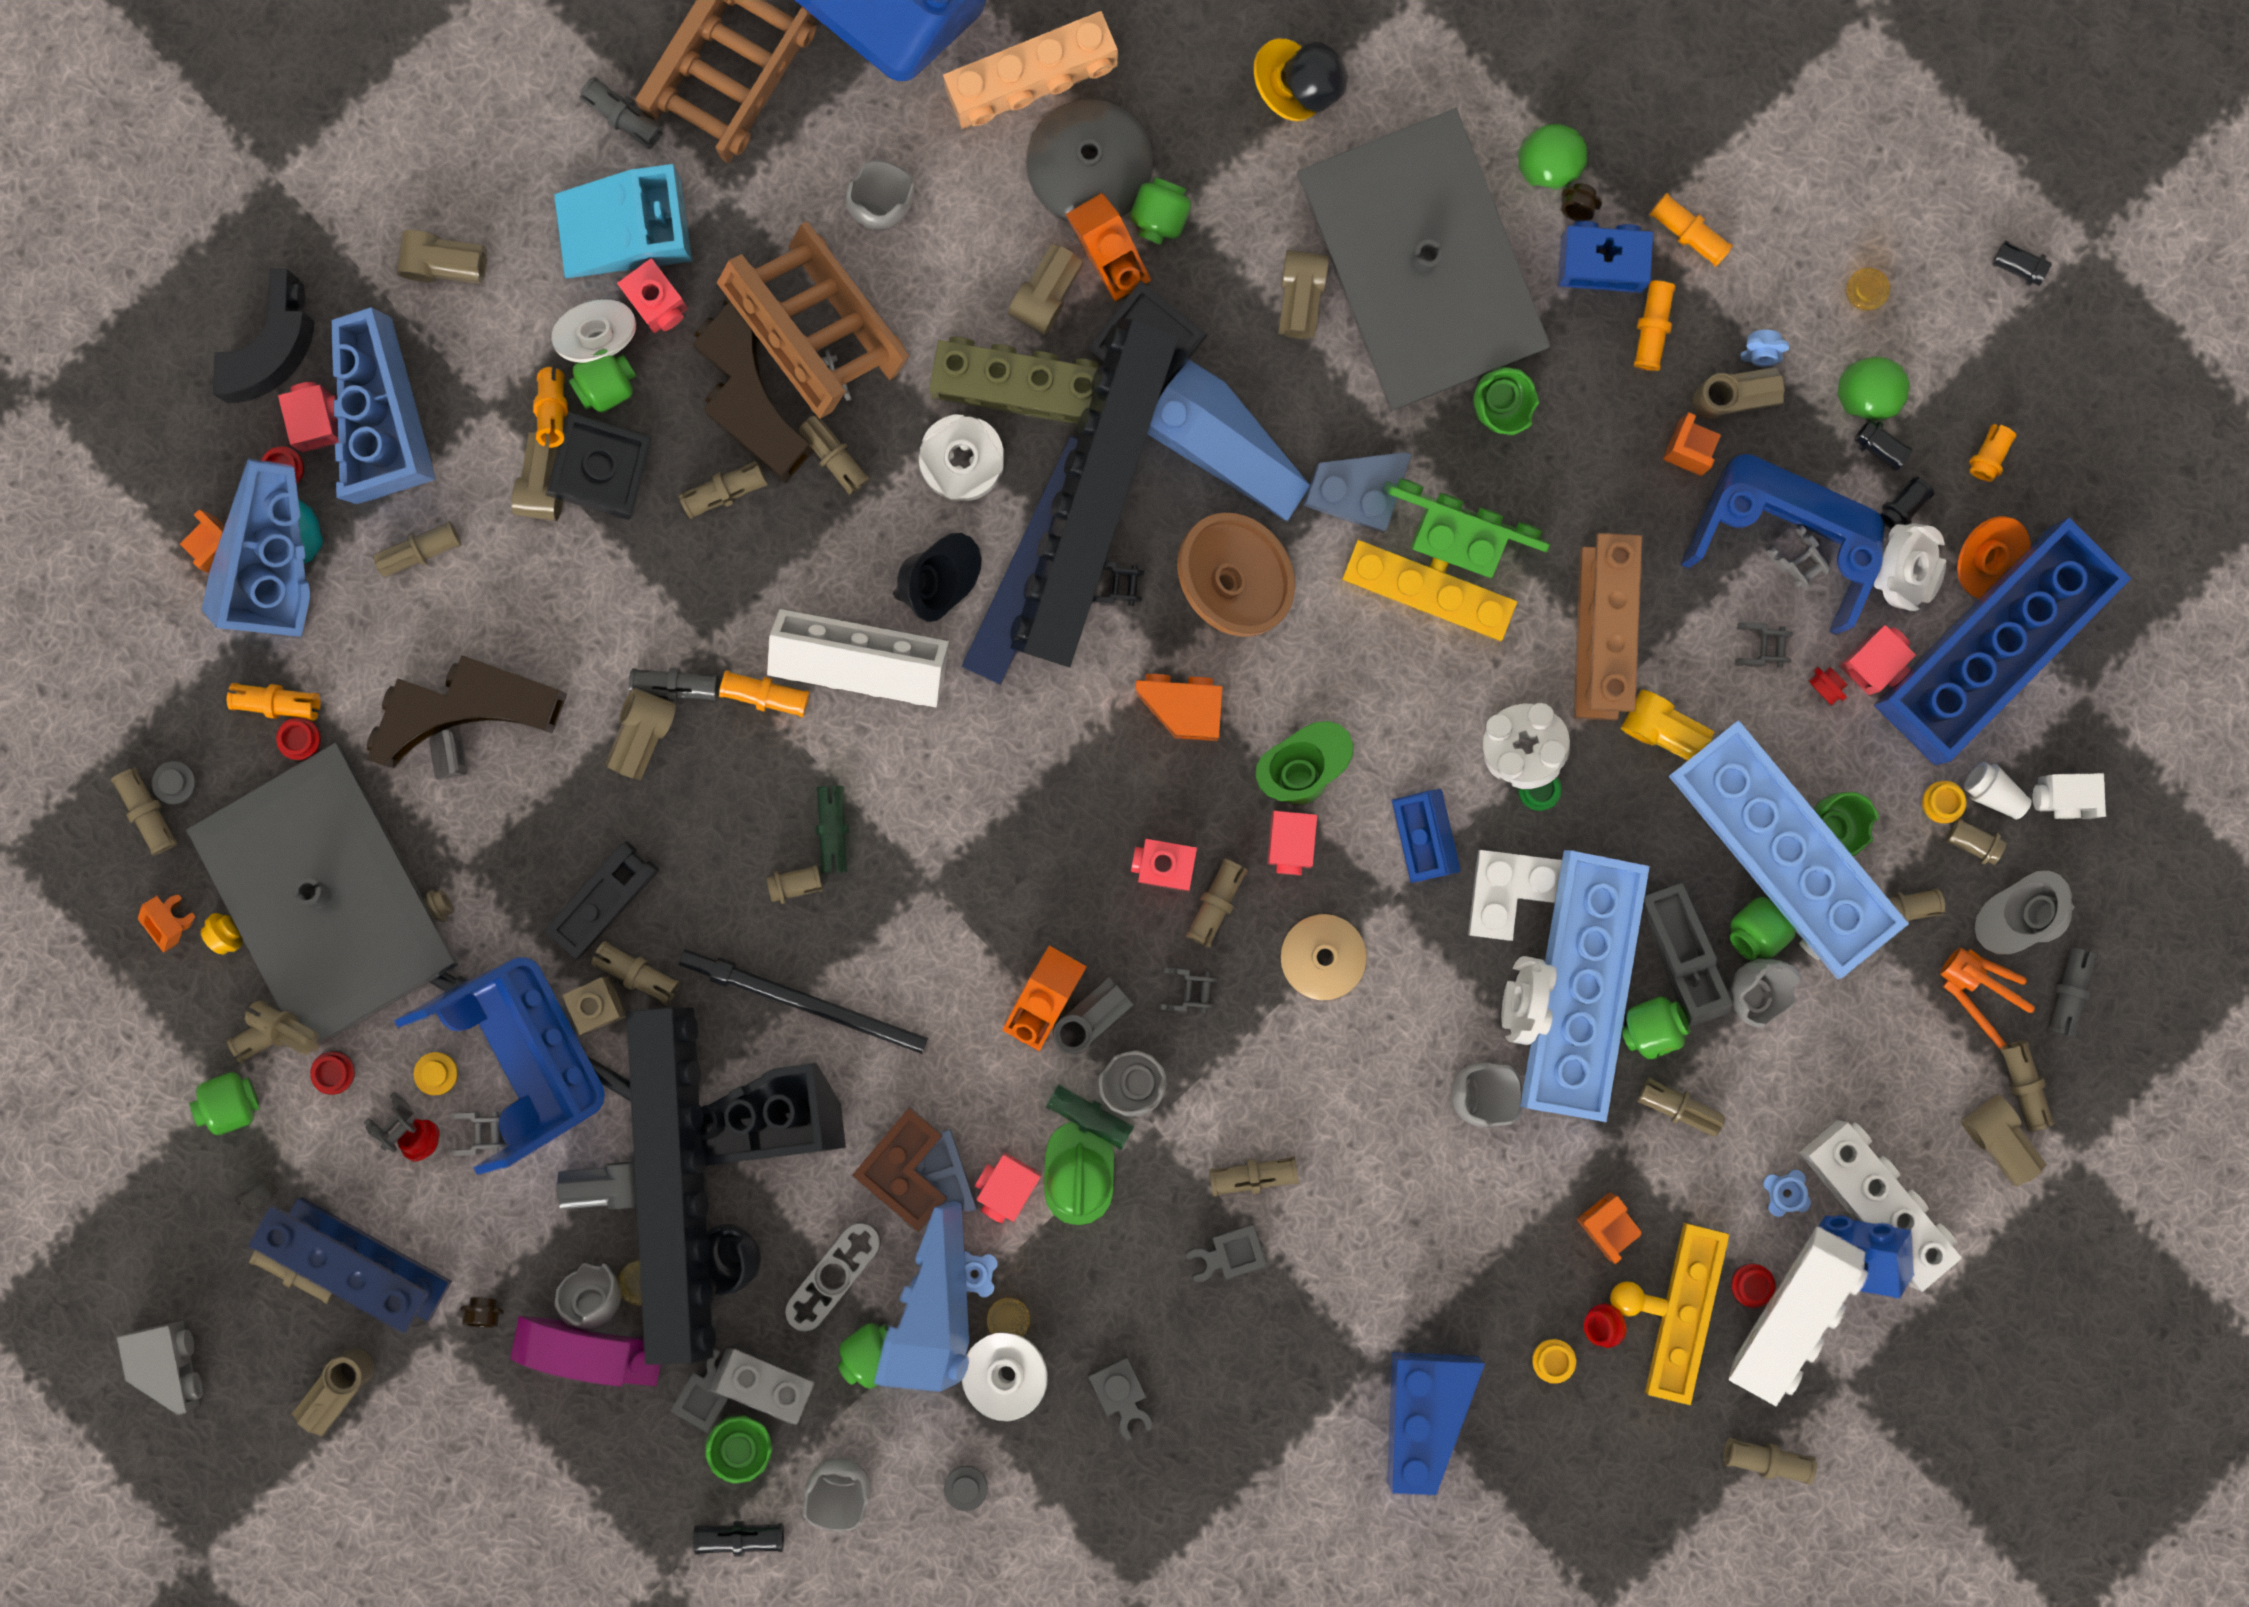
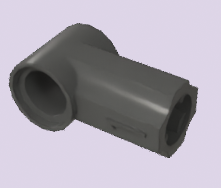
[1052,977,1133,1054]
[556,1162,637,1209]

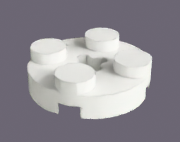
[919,415,1004,502]
[1874,523,1946,611]
[1482,703,1570,789]
[1501,956,1557,1045]

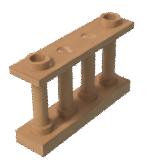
[635,0,817,164]
[717,221,910,419]
[1573,533,1642,720]

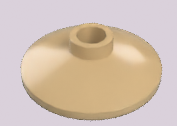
[1281,914,1367,1000]

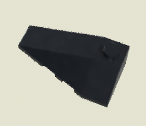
[701,1063,846,1166]

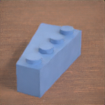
[331,307,436,504]

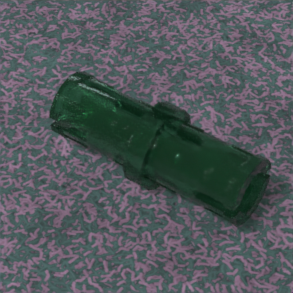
[815,786,849,873]
[1046,1084,1134,1150]

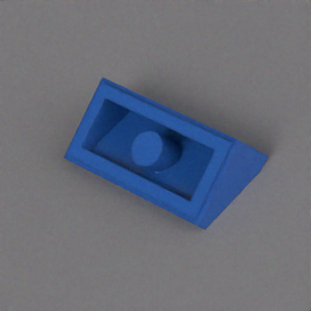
[1392,789,1461,883]

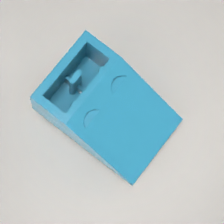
[554,164,692,279]

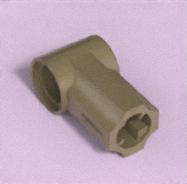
[396,230,487,284]
[1008,243,1083,336]
[1278,250,1329,339]
[1692,367,1785,419]
[511,432,563,521]
[604,688,676,780]
[1961,1094,2047,1187]
[292,1348,374,1437]

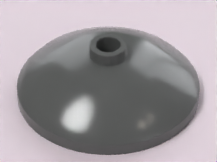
[1026,99,1153,222]

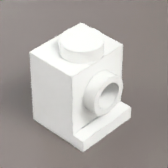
[2033,773,2106,819]

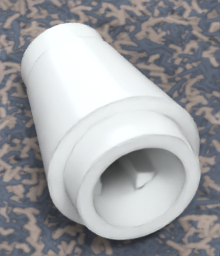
[1964,762,2032,820]

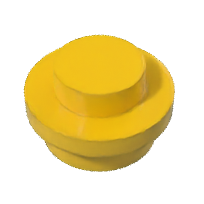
[1922,781,1966,824]
[201,913,243,955]
[413,1052,458,1096]
[1532,1339,1576,1384]

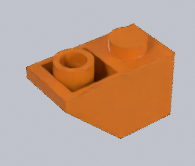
[1065,193,1151,302]
[1135,674,1223,741]
[1002,945,1087,1051]

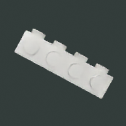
[767,609,949,707]
[1798,1120,1962,1292]
[1729,1226,1868,1406]

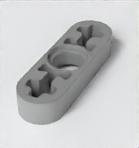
[785,1221,881,1331]

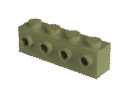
[929,336,1101,424]

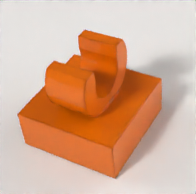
[138,895,195,953]

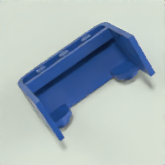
[795,0,986,81]
[1681,454,1885,635]
[394,957,605,1175]

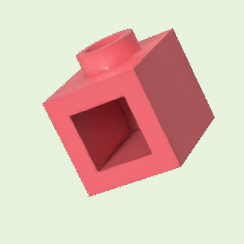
[617,258,688,333]
[278,382,338,452]
[1838,625,1916,695]
[1267,811,1317,876]
[1131,839,1197,891]
[975,1152,1042,1223]

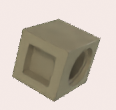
[562,977,627,1035]

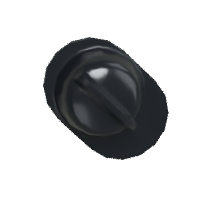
[893,533,982,622]

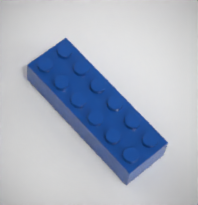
[1873,518,2131,766]

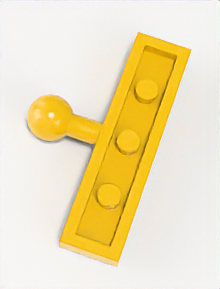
[1342,540,1518,642]
[1610,1223,1730,1405]

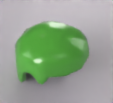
[1518,124,1588,190]
[1838,356,1910,422]
[1473,367,1539,435]
[1813,792,1879,856]
[705,1415,772,1484]

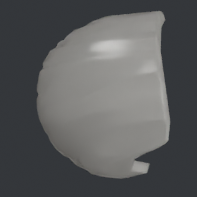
[845,159,916,230]
[1731,958,1802,1027]
[1451,1062,1523,1128]
[803,1458,871,1532]

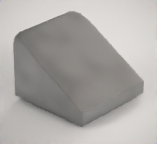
[429,730,468,780]

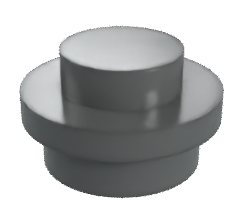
[152,761,197,804]
[944,1466,988,1511]

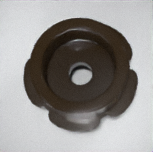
[1561,183,1602,222]
[460,1297,504,1328]

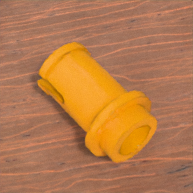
[1969,424,2017,482]

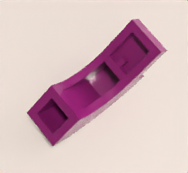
[510,1316,661,1387]

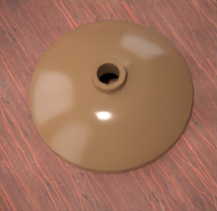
[1177,513,1295,637]

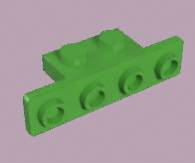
[1384,478,1551,579]

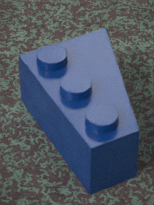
[1387,1352,1485,1495]

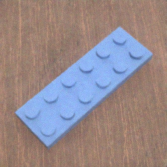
[1669,720,1909,979]
[1520,850,1650,1122]

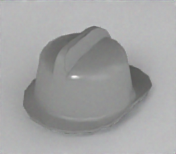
[1974,870,2075,954]

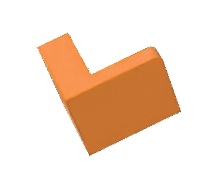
[1662,412,1721,476]
[180,509,225,573]
[1576,1192,1641,1264]

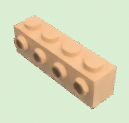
[943,11,1118,129]

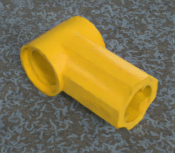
[1621,690,1715,761]

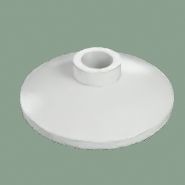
[551,299,636,363]
[962,1332,1048,1421]

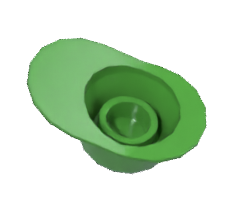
[1255,721,1354,805]
[1044,1120,1114,1225]

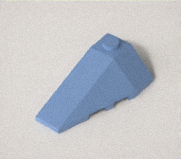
[1147,360,1310,522]
[202,459,310,637]
[874,1201,969,1392]

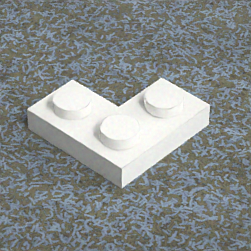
[1468,850,1562,941]

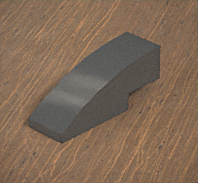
[1643,882,1733,1027]

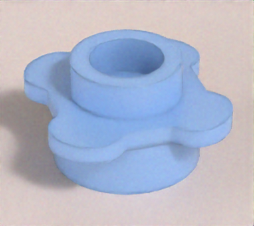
[1741,330,1789,367]
[1763,1169,1811,1217]
[964,1251,998,1297]

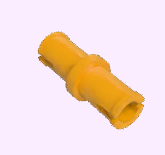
[1649,193,1733,267]
[1633,280,1676,371]
[533,367,568,448]
[719,670,810,718]
[226,682,321,721]

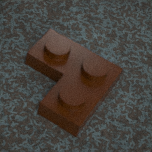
[852,1107,948,1232]

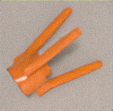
[1939,947,2035,1048]

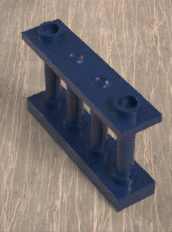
[248,1197,452,1333]

